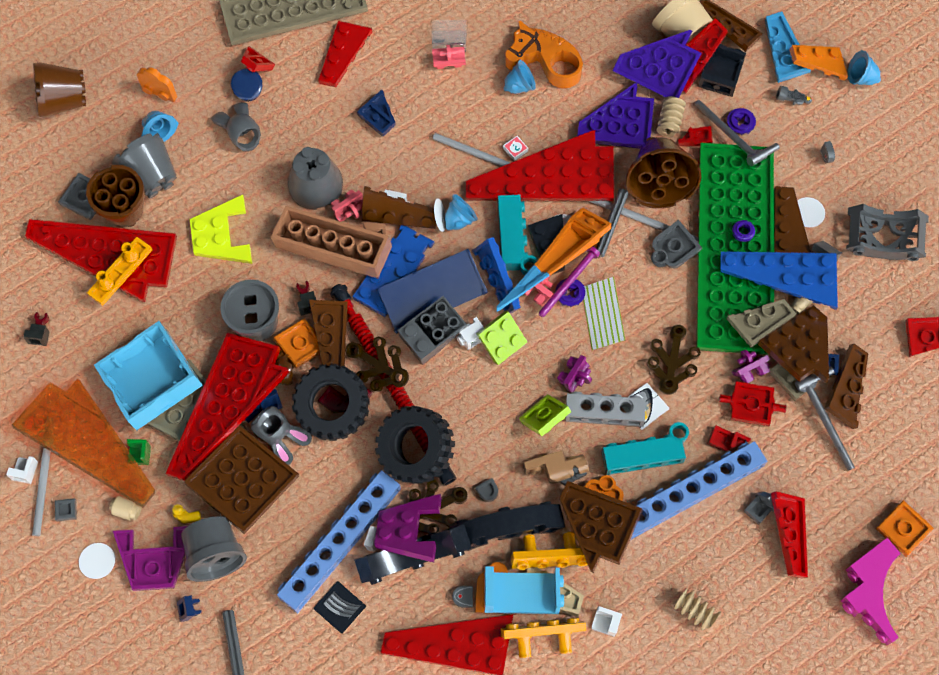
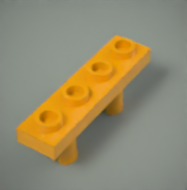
[87,237,152,306]
[510,532,587,570]
[501,617,586,658]

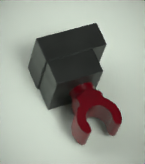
[296,281,316,316]
[23,312,50,346]

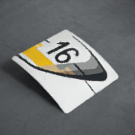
[622,383,669,430]

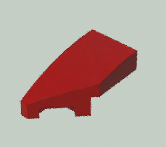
[678,126,713,147]
[707,425,751,452]

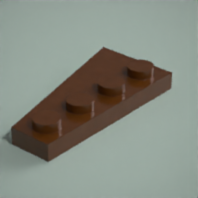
[699,0,763,52]
[774,186,811,253]

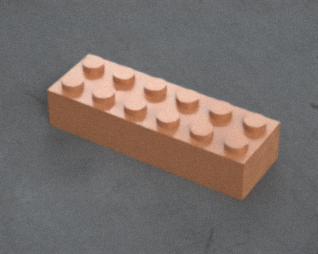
[271,206,392,278]

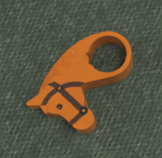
[505,21,583,88]

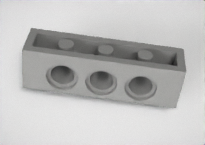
[565,392,646,427]

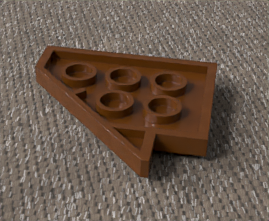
[758,305,829,384]
[560,481,642,573]

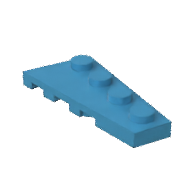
[765,11,811,83]

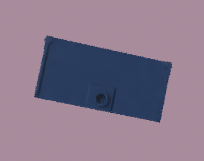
[377,249,488,334]

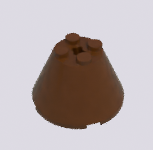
[626,137,701,209]

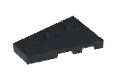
[528,214,565,275]

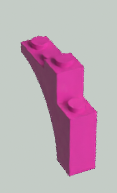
[840,538,901,645]

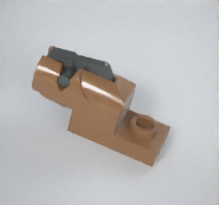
[523,450,589,486]

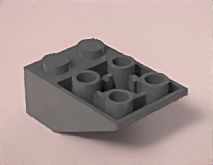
[397,296,467,365]

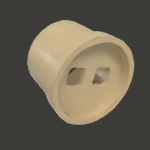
[652,0,713,44]

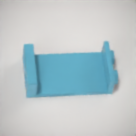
[485,566,564,614]

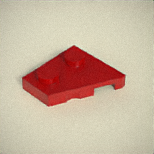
[241,46,275,72]

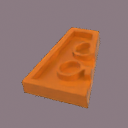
[789,45,848,81]

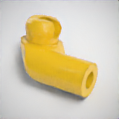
[172,504,201,524]

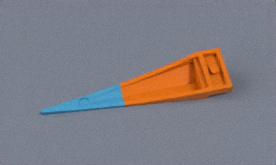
[497,207,611,311]

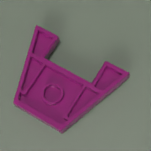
[374,494,442,563]
[113,526,188,591]

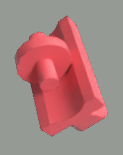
[432,45,466,69]
[331,190,363,222]
[524,274,553,307]

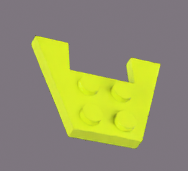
[190,195,252,264]

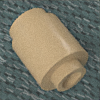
[109,496,142,521]

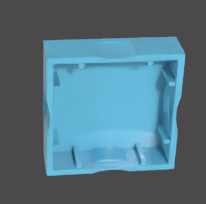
[94,321,203,430]

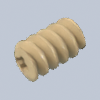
[657,96,686,137]
[674,587,721,631]

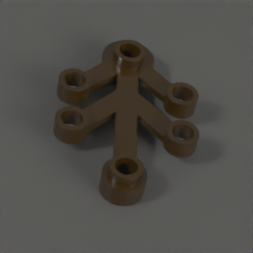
[647,325,701,395]
[345,336,409,392]
[409,480,468,534]

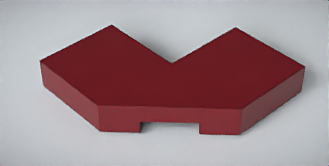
[318,386,373,413]

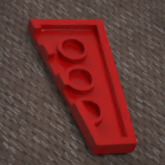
[683,18,728,94]
[318,21,373,87]
[905,317,939,357]
[771,491,808,579]

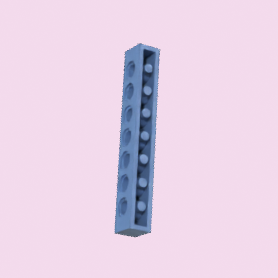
[630,441,768,540]
[277,470,401,614]

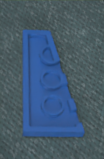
[472,237,521,313]

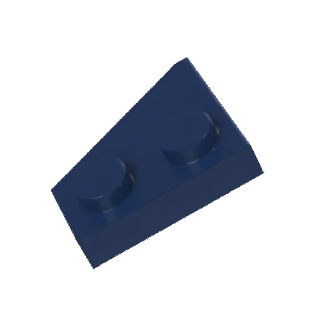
[357,90,396,137]

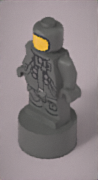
[776,86,812,105]

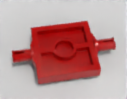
[719,381,787,426]

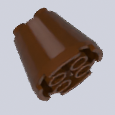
[33,62,86,118]
[86,165,145,227]

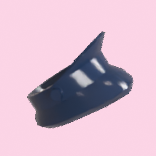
[231,68,263,102]

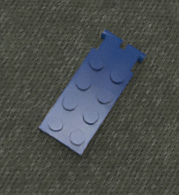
[353,225,435,317]

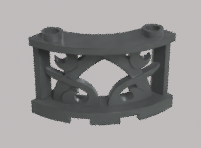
[846,204,929,261]

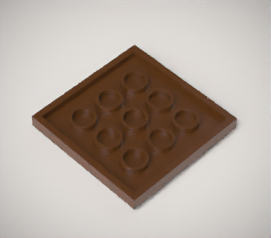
[184,425,299,534]

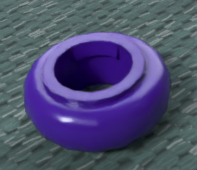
[732,220,755,242]

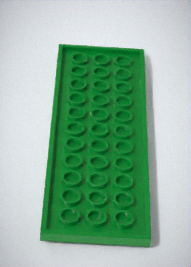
[696,143,774,355]

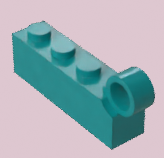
[498,195,538,275]
[602,422,689,475]

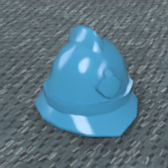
[847,50,881,85]
[503,60,536,94]
[141,111,179,142]
[445,194,478,230]

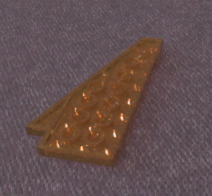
[12,379,155,508]

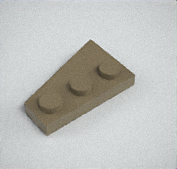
[726,299,797,348]

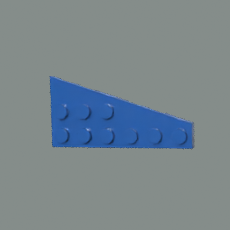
[720,252,838,310]

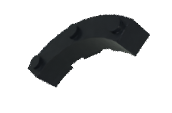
[450,501,565,551]
[354,524,472,585]

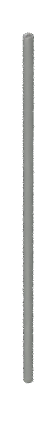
[433,133,698,242]

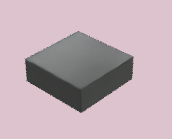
[55,498,77,522]

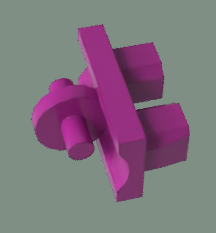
[732,350,770,383]
[557,355,592,393]

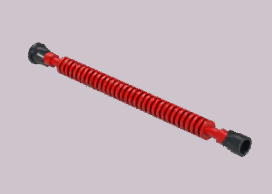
[330,284,457,486]

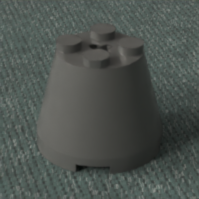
[112,133,177,199]
[288,147,343,210]

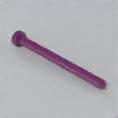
[539,246,600,317]

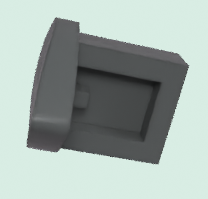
[811,241,842,261]
[744,492,774,525]

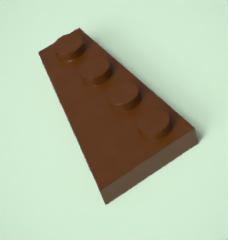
[362,186,436,229]
[309,300,348,366]
[824,343,868,429]

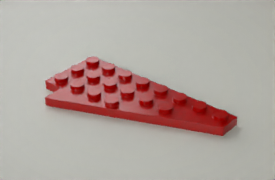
[466,130,614,201]
[25,219,177,302]
[165,333,290,481]

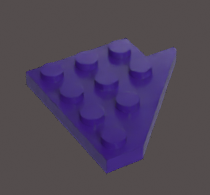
[612,30,702,98]
[577,83,654,149]

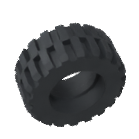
[292,363,370,441]
[375,406,455,483]

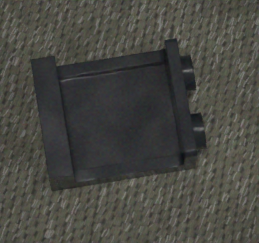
[698,44,746,97]

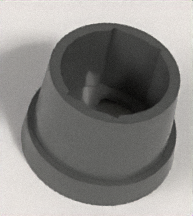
[220,280,279,341]
[181,516,247,582]

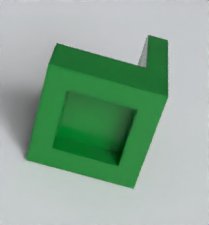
[127,439,151,465]

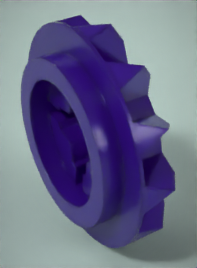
[727,108,756,135]
[555,278,586,307]

